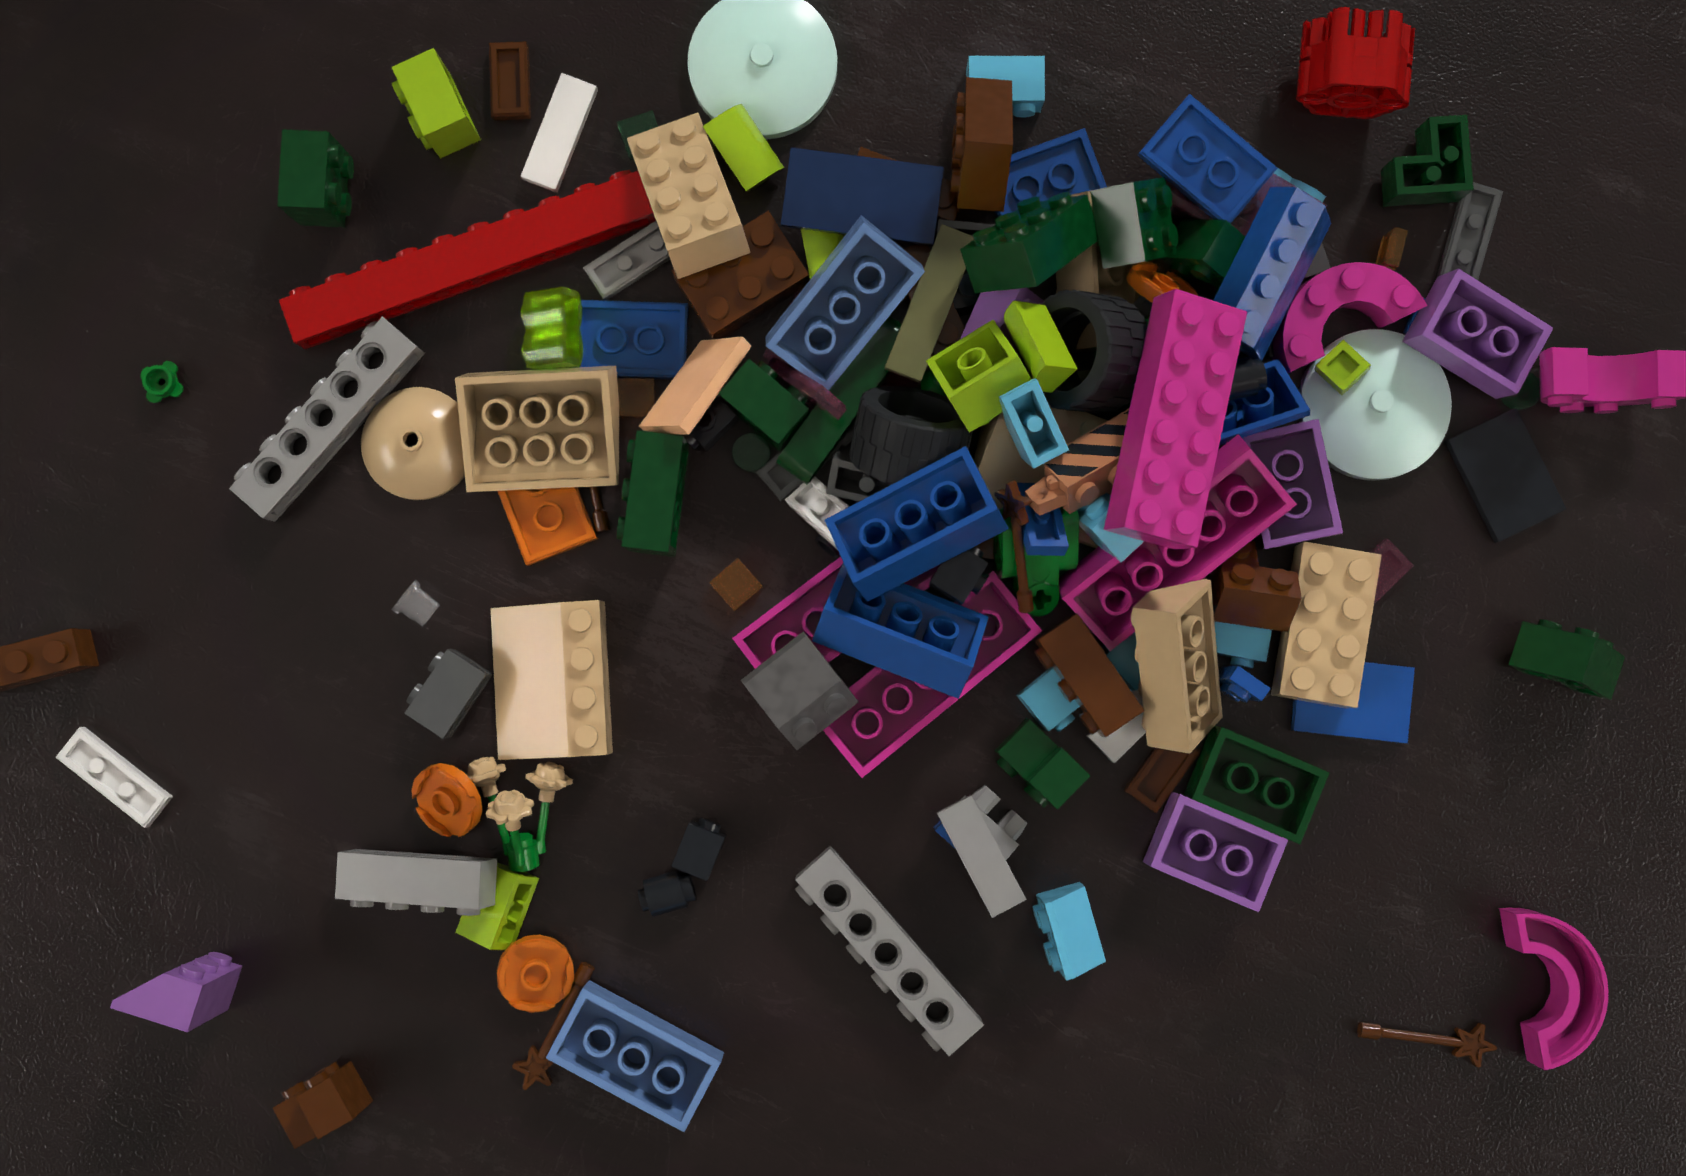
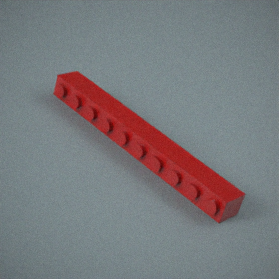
[279,170,656,349]

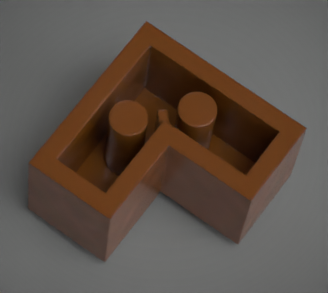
[1206,540,1302,632]
[272,1061,373,1149]

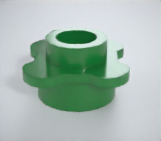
[140,361,184,403]

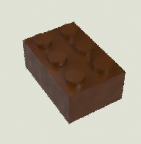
[950,77,1013,212]
[671,210,810,339]

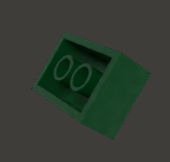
[960,192,1098,293]
[617,430,690,557]
[1183,726,1330,844]

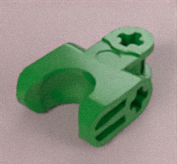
[993,507,1079,617]

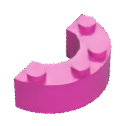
[1272,262,1428,373]
[1539,347,1686,414]
[1499,907,1608,1070]

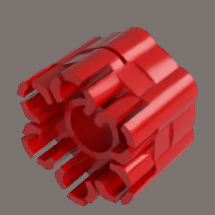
[1296,7,1415,119]

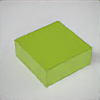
[1314,340,1371,395]

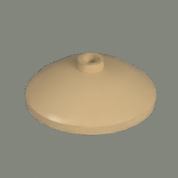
[361,387,465,500]

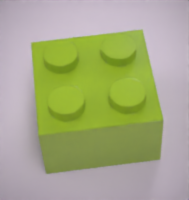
[392,48,481,159]
[926,320,1032,433]

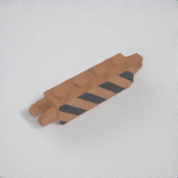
[1025,408,1130,516]

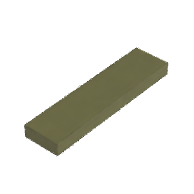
[885,224,974,383]

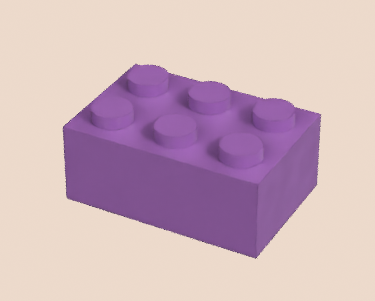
[1402,268,1553,399]
[1242,419,1343,550]
[1143,792,1288,912]

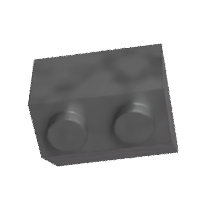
[741,632,858,750]

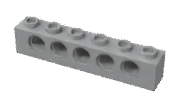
[229,316,425,522]
[795,846,984,1056]

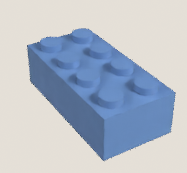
[765,215,925,393]
[546,980,724,1132]

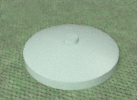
[688,0,837,140]
[1298,329,1452,481]

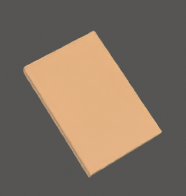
[639,337,751,435]

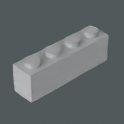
[335,849,497,916]

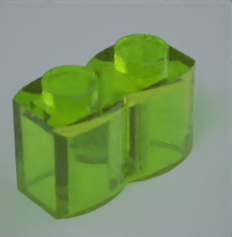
[521,286,583,370]

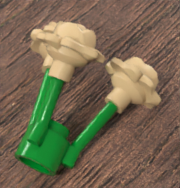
[466,757,573,872]

